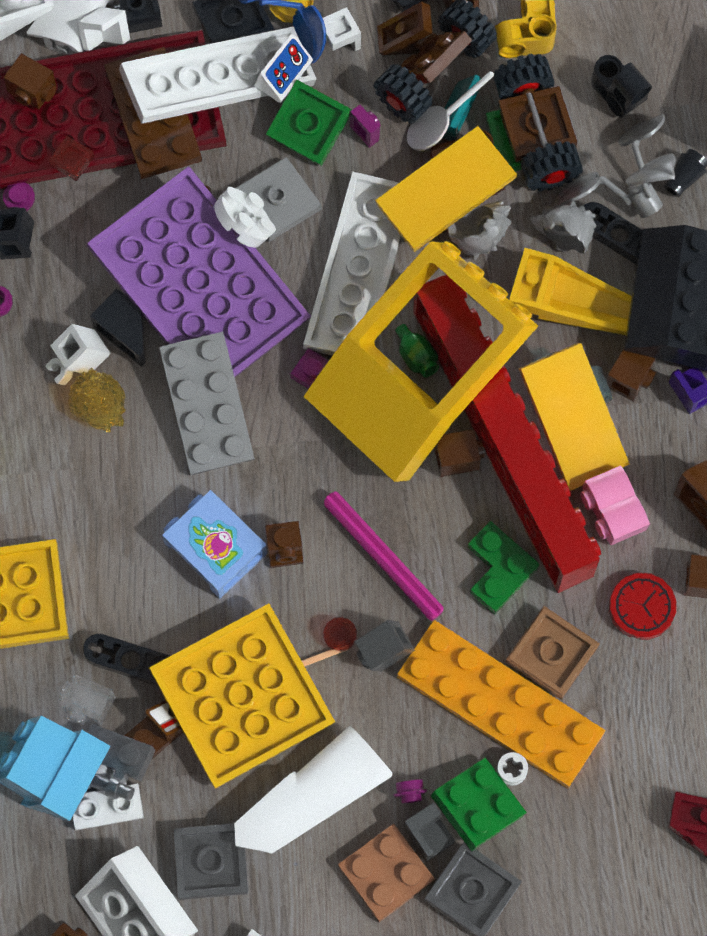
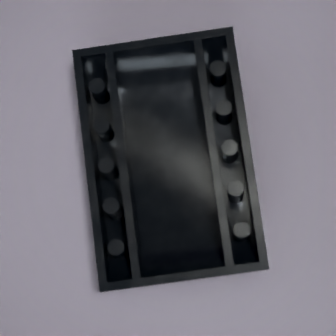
[624,225,707,371]

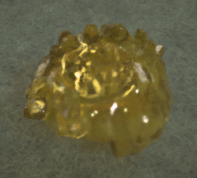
[68,368,126,433]

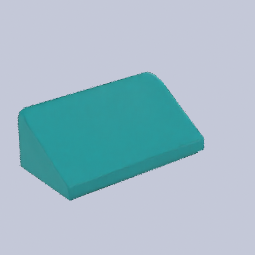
[442,74,480,141]

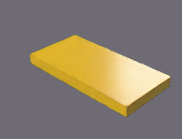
[375,126,517,252]
[519,343,630,491]

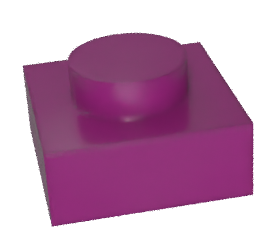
[349,105,381,148]
[290,348,329,389]

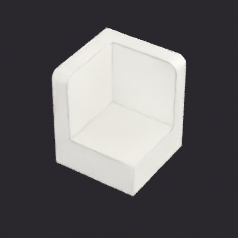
[78,7,130,51]
[323,7,361,51]

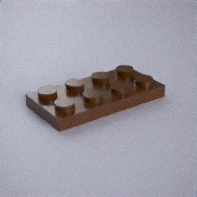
[104,47,202,179]

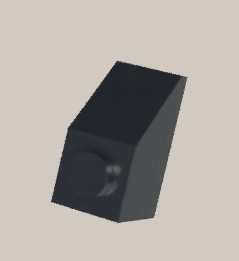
[90,288,146,367]

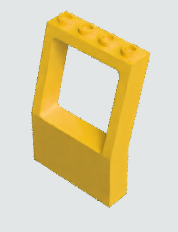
[303,241,538,482]

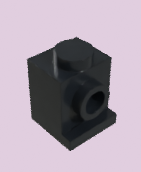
[114,0,163,33]
[0,207,35,260]

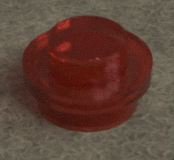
[323,617,357,651]

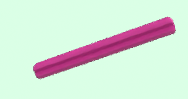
[324,491,444,621]

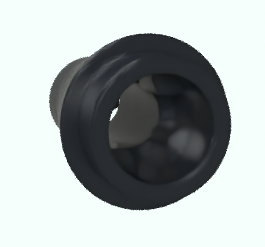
[664,149,707,197]

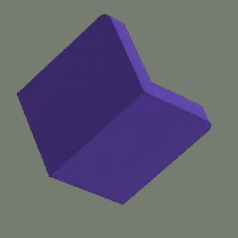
[669,367,707,414]

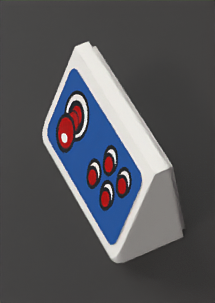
[254,33,313,103]

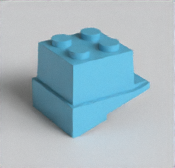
[0,716,110,821]

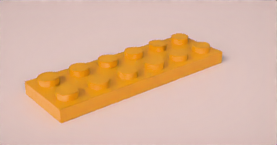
[397,620,606,789]

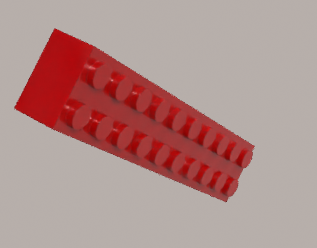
[413,274,601,593]

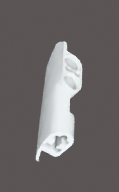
[27,0,115,55]
[234,726,392,854]

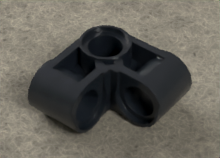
[591,55,652,118]

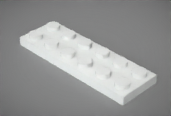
[119,26,316,124]
[303,172,402,356]

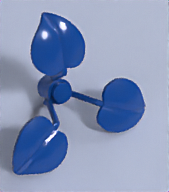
[239,0,326,64]

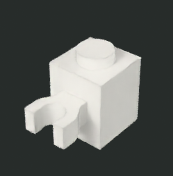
[45,324,111,385]

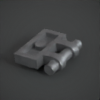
[88,724,155,801]

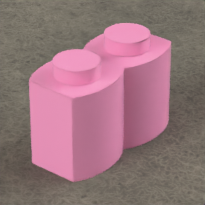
[580,465,650,545]

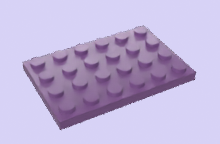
[87,166,311,377]

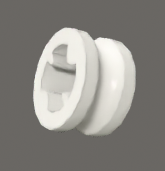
[497,752,528,786]

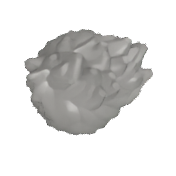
[448,200,511,260]
[530,201,596,253]

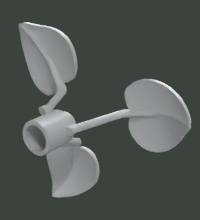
[553,114,676,218]

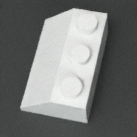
[75,846,198,936]

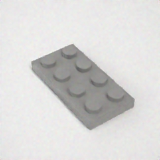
[159,332,255,475]

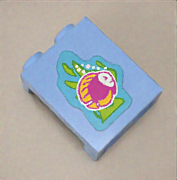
[162,490,268,599]

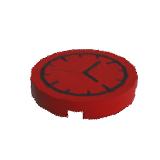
[609,573,676,640]

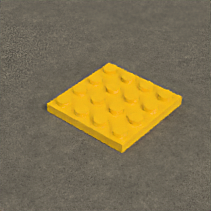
[149,603,335,789]

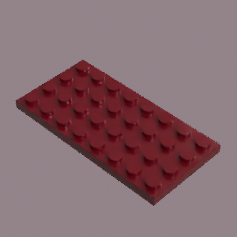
[0,30,227,189]

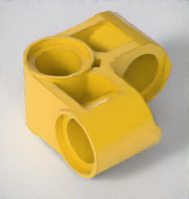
[495,0,557,58]

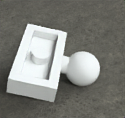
[73,765,144,831]

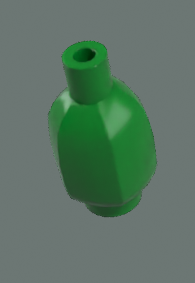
[395,324,439,378]

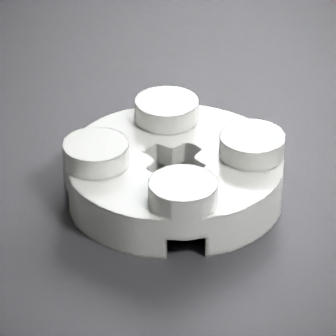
[214,187,276,248]

